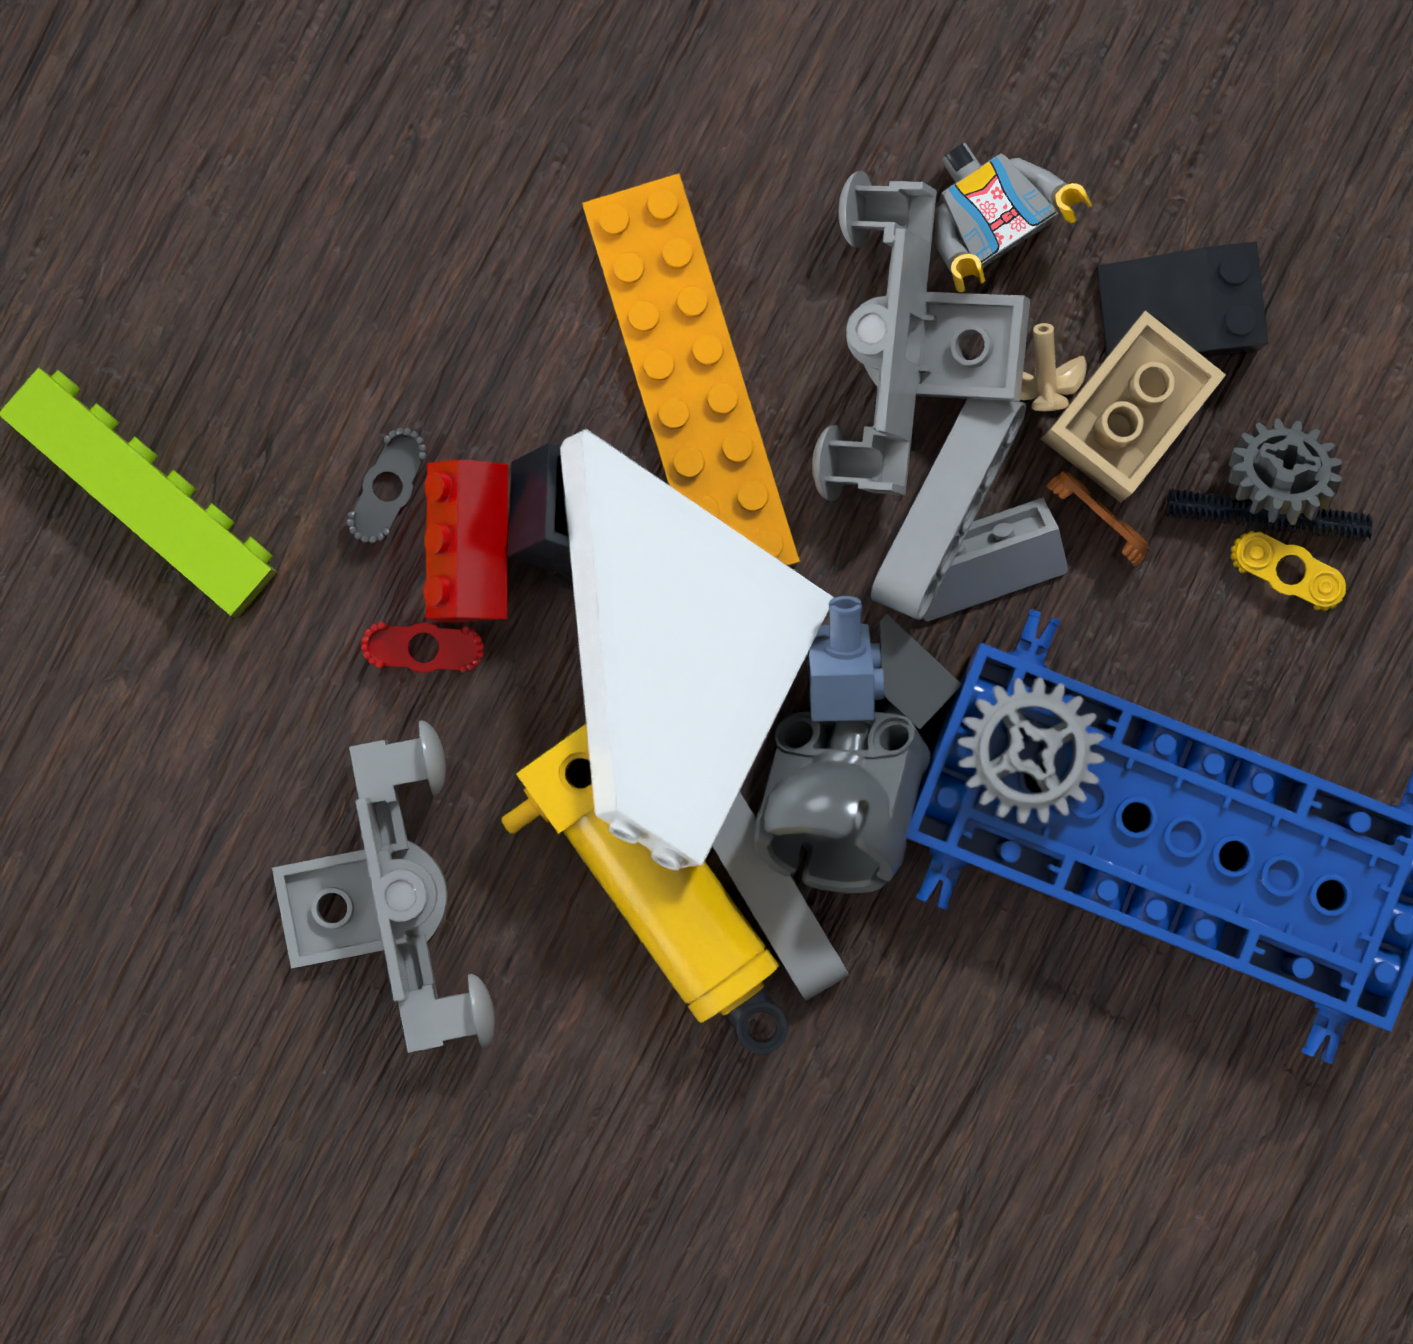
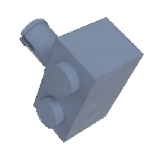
[807,596,884,721]

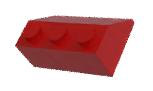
[424,459,508,623]

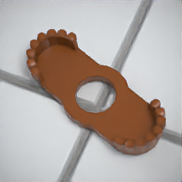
[1046,470,1150,568]

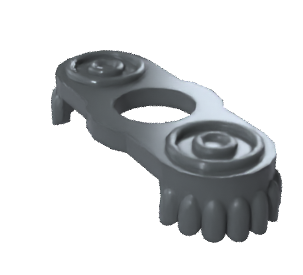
[347,428,426,543]

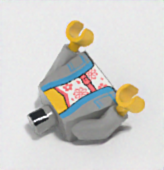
[934,143,1092,292]

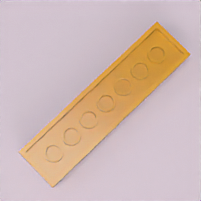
[582,173,800,566]

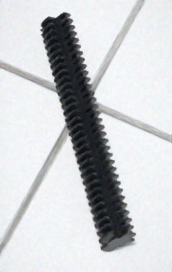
[1166,488,1373,542]

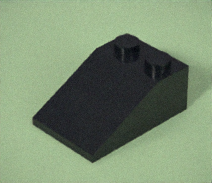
[1096,242,1268,358]
[507,443,572,573]

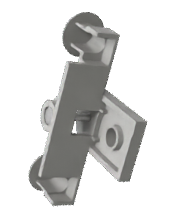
[812,171,1030,502]

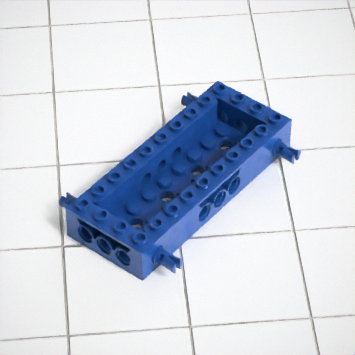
[907,609,1413,1065]

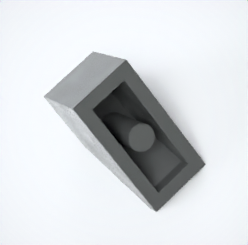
[877,614,962,730]

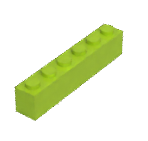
[0,367,278,618]

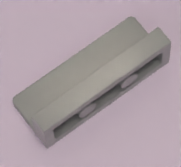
[923,498,1068,621]

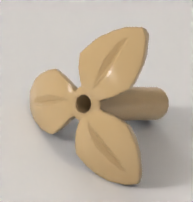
[1020,323,1087,412]

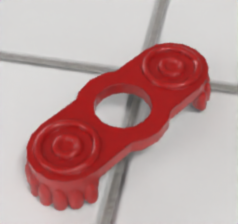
[361,622,484,673]

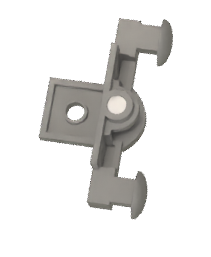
[272,720,495,1053]

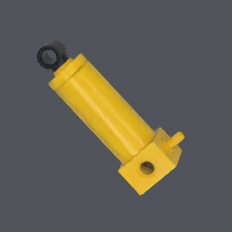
[501,724,788,1054]

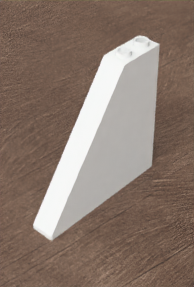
[560,430,834,870]

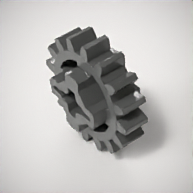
[1228,419,1342,525]

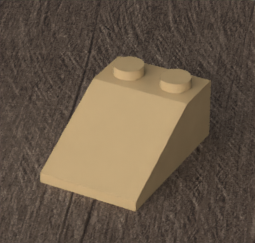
[1041,311,1226,503]

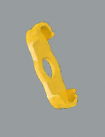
[1230,531,1346,611]

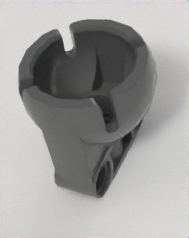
[754,711,931,893]

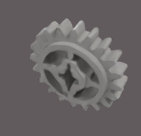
[957,678,1104,823]

